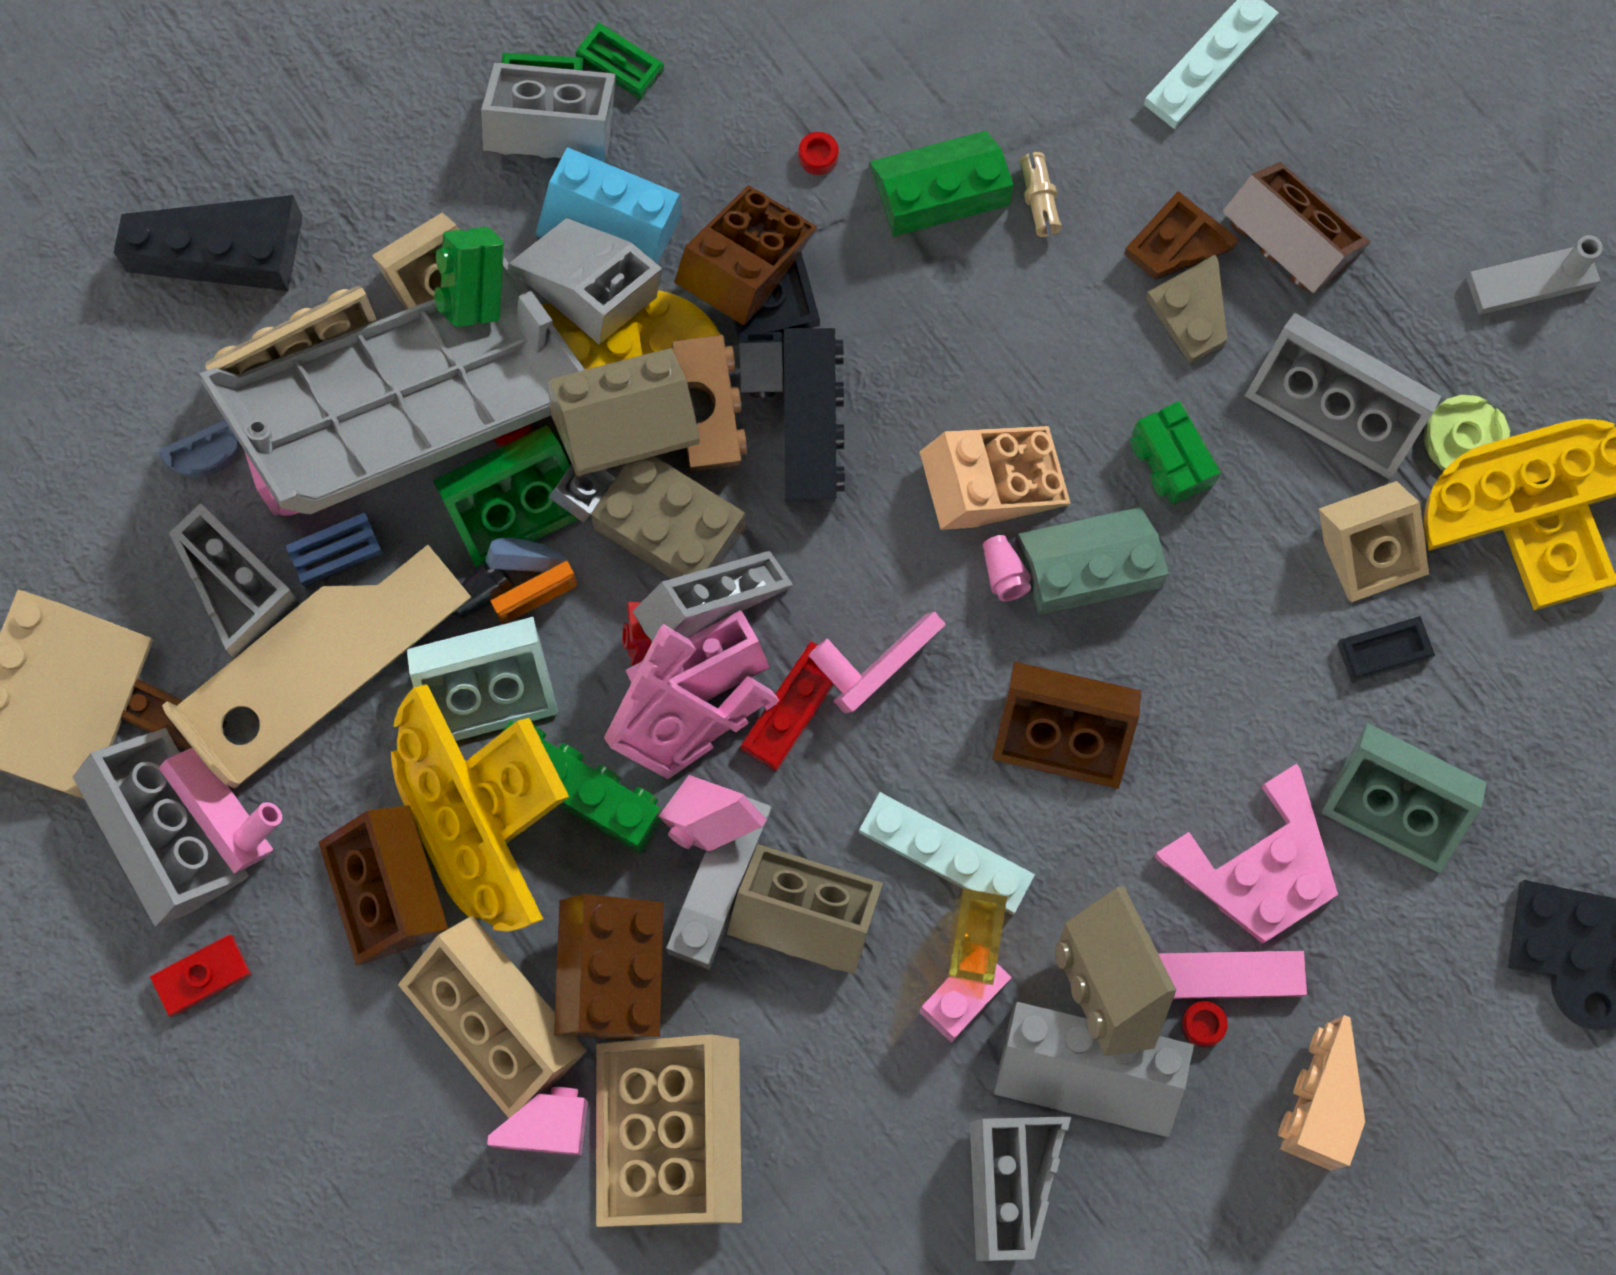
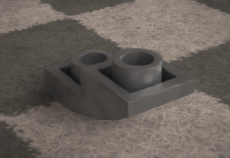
[549,464,625,523]

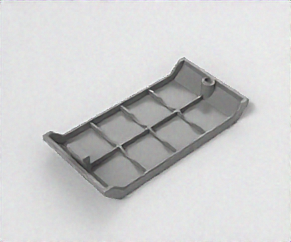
[200,258,585,514]

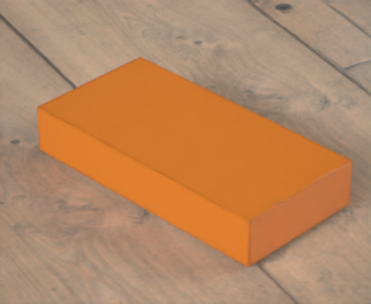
[491,561,577,624]

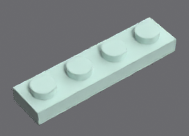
[1144,0,1279,129]
[859,792,1035,915]

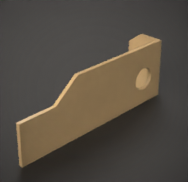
[162,545,472,789]

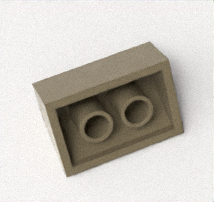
[549,348,700,476]
[727,844,883,975]
[1055,887,1176,1056]

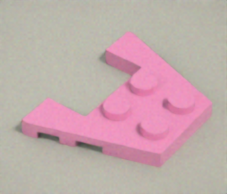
[604,624,779,779]
[1154,763,1338,944]

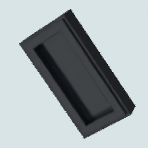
[1337,616,1435,683]

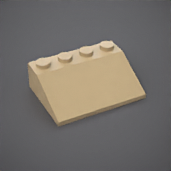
[205,286,377,374]
[0,589,154,799]
[596,1035,742,1227]

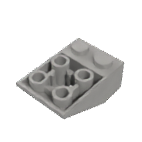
[508,218,662,344]

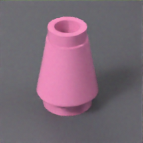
[982,535,1031,602]

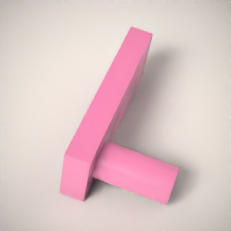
[808,611,946,713]
[159,748,282,874]

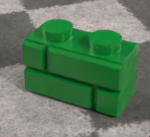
[434,227,504,327]
[1130,401,1221,505]

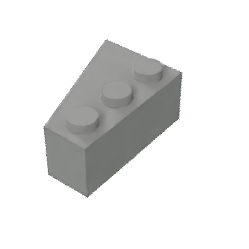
[169,503,299,659]
[970,1117,1071,1262]

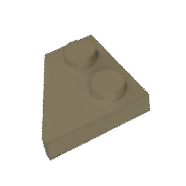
[1146,255,1227,365]

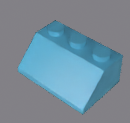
[536,147,682,264]

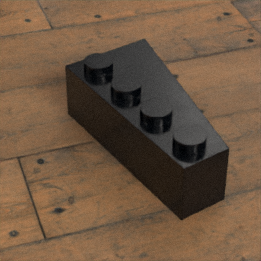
[784,328,845,502]

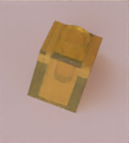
[948,888,1007,986]

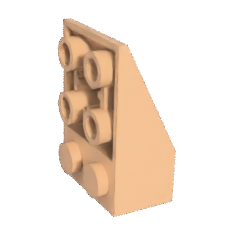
[920,426,1071,530]
[1278,1015,1365,1171]

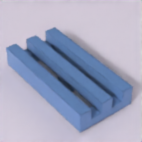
[286,513,383,587]

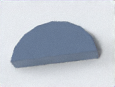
[157,420,239,478]
[486,538,568,572]

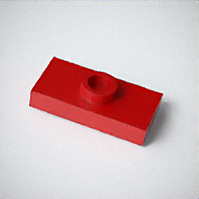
[150,934,252,1017]

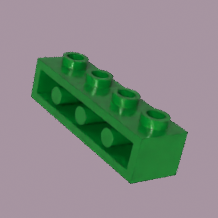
[503,720,661,855]

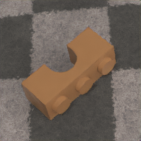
[672,335,747,473]

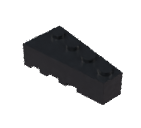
[113,195,303,291]

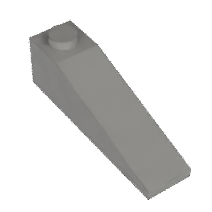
[632,551,793,642]
[666,797,772,971]

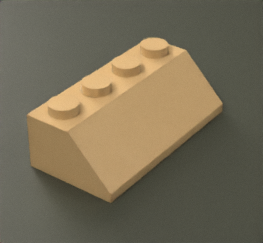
[398,915,587,1118]

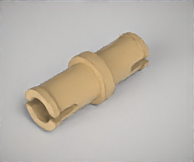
[1019,152,1062,237]

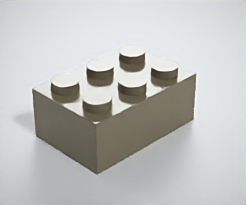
[590,456,746,579]

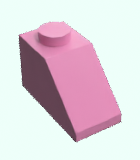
[658,775,767,852]
[919,947,1012,1043]
[487,1087,588,1156]

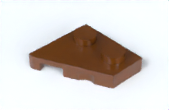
[1124,191,1239,280]

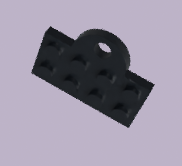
[1508,880,1616,1030]

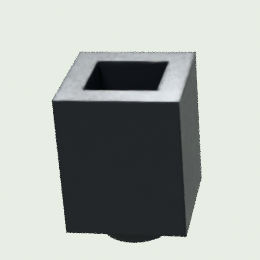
[740,332,783,398]

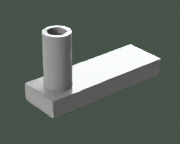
[1466,235,1602,315]

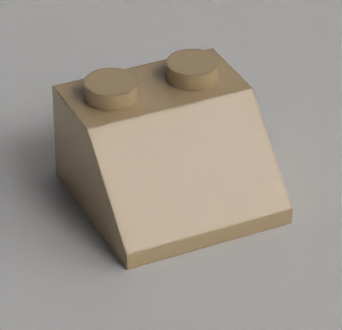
[372,213,459,310]
[1319,481,1429,602]

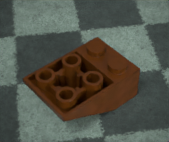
[674,185,817,325]

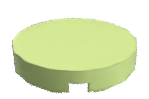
[1424,395,1510,471]

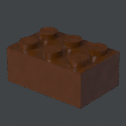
[554,894,664,1041]

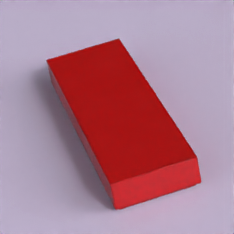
[740,641,834,773]

